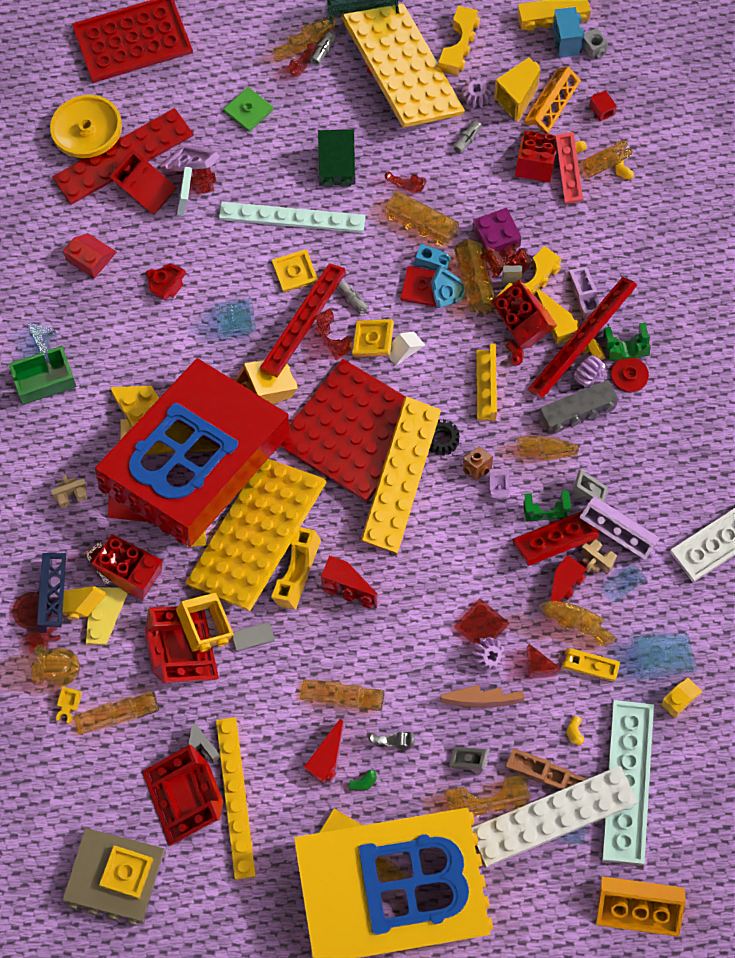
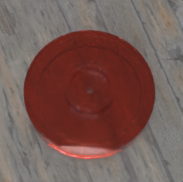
[12,592,52,630]

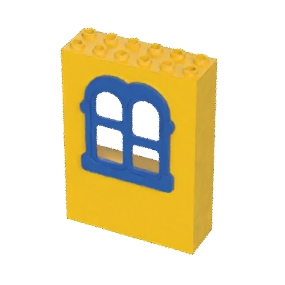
[294,808,493,958]

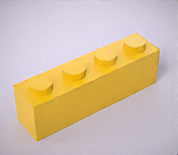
[517,0,591,31]

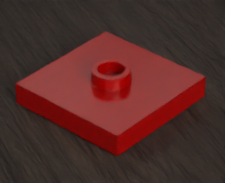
[401,266,437,307]

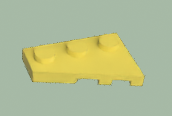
[86,587,128,645]

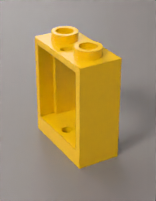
[176,593,234,652]

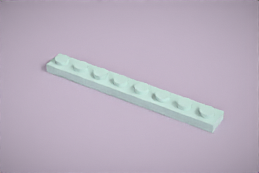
[219,202,366,233]

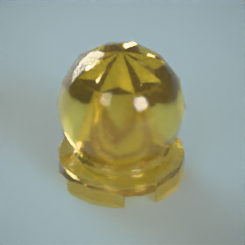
[31,645,80,687]

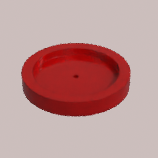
[611,358,649,393]

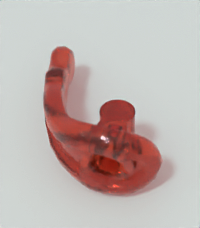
[285,43,316,77]
[385,171,426,193]

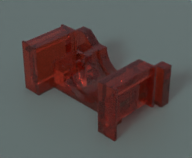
[480,243,533,278]
[314,308,353,360]

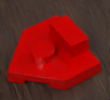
[146,263,187,301]

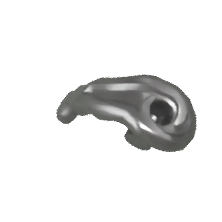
[368,731,415,751]

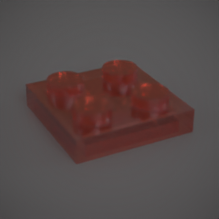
[454,598,510,644]

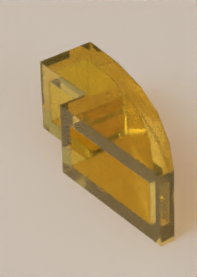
[517,436,579,461]

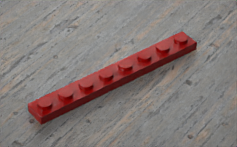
[260,263,346,378]
[528,277,637,398]

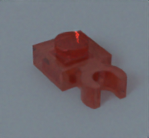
[24,627,61,654]

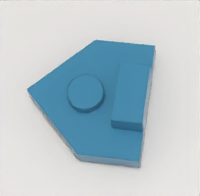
[430,266,470,308]

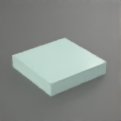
[177,167,192,216]

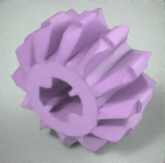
[462,78,492,108]
[574,355,605,388]
[471,637,505,671]

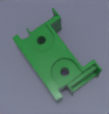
[603,323,651,361]
[523,490,571,521]

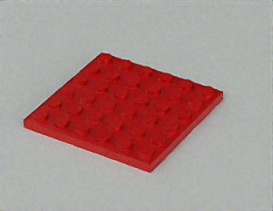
[279,359,406,502]

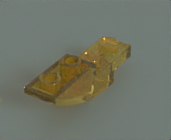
[538,601,616,646]

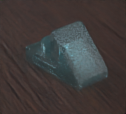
[27,322,57,360]

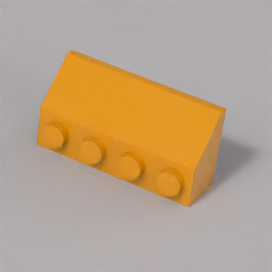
[596,876,686,937]

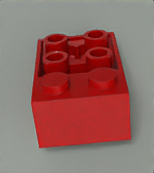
[515,131,557,182]
[109,150,177,215]
[491,279,557,348]
[92,534,163,601]
[321,555,378,609]

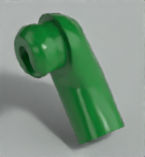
[350,769,377,791]

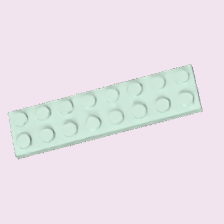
[602,700,654,865]

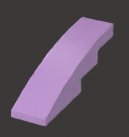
[569,266,608,335]

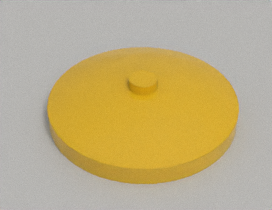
[50,95,122,158]

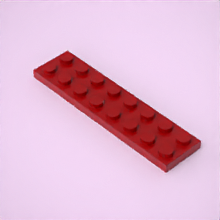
[52,108,194,205]

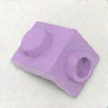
[489,469,510,500]

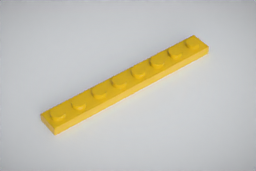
[216,717,256,880]

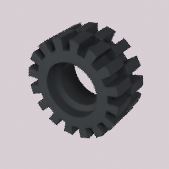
[430,419,460,456]

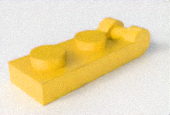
[561,648,620,682]

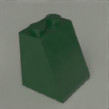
[318,129,355,188]

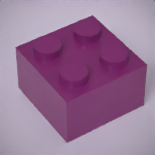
[473,207,522,259]

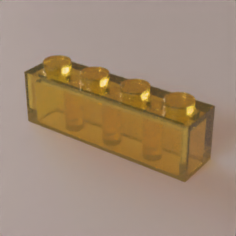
[385,190,459,247]
[454,238,496,315]

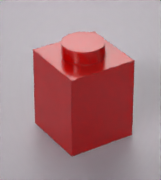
[589,90,617,122]

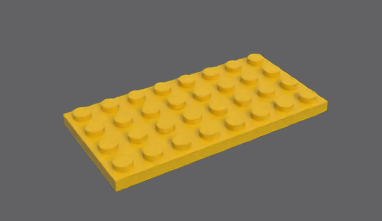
[342,4,465,128]
[185,459,327,612]

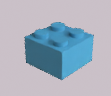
[552,7,584,58]

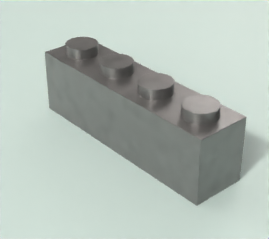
[539,380,618,433]

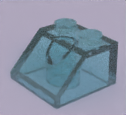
[215,298,256,337]

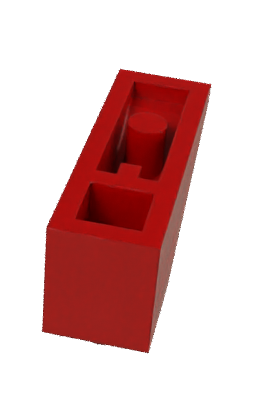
[304,719,344,785]

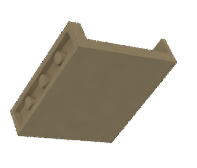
[63,828,166,926]

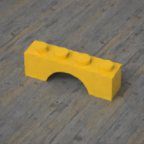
[438,5,480,76]
[497,246,561,297]
[271,527,321,610]

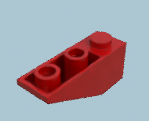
[548,555,586,618]

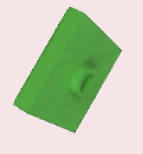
[224,87,274,132]

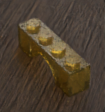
[444,774,530,816]

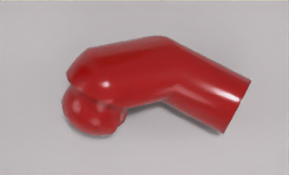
[506,340,524,366]

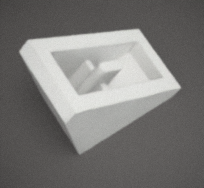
[388,332,425,366]

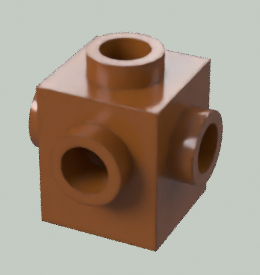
[463,446,493,481]

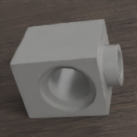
[582,28,608,59]

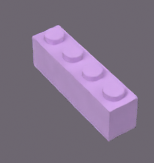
[580,496,660,560]

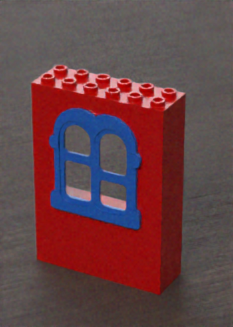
[95,358,289,547]

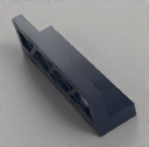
[37,553,67,633]

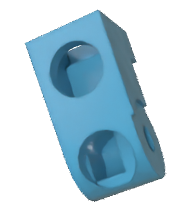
[414,244,451,271]

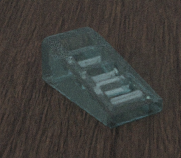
[603,563,647,603]

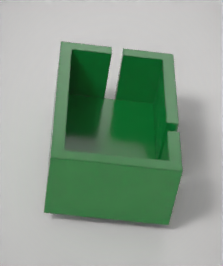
[8,346,77,405]

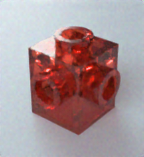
[190,167,217,195]

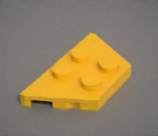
[110,386,159,427]

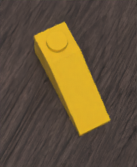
[535,289,580,344]

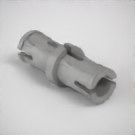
[310,31,336,66]
[453,120,482,154]
[337,281,369,315]

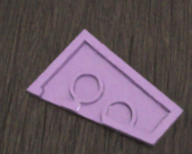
[160,145,220,172]

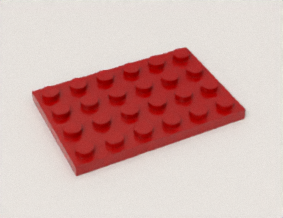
[72,0,193,83]

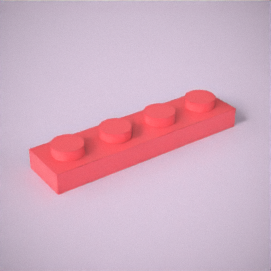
[556,132,583,204]

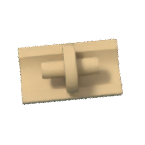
[51,474,88,508]
[581,539,617,574]

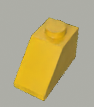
[63,586,106,620]
[661,678,703,719]

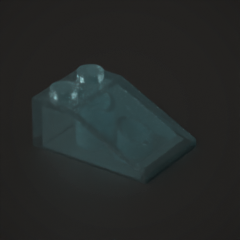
[630,633,697,681]

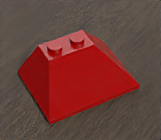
[145,606,219,683]
[142,745,223,846]

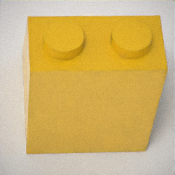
[494,57,540,122]
[234,360,298,404]

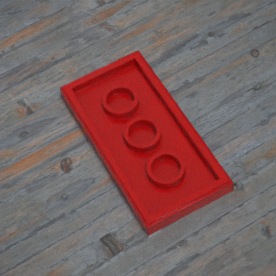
[512,511,599,566]

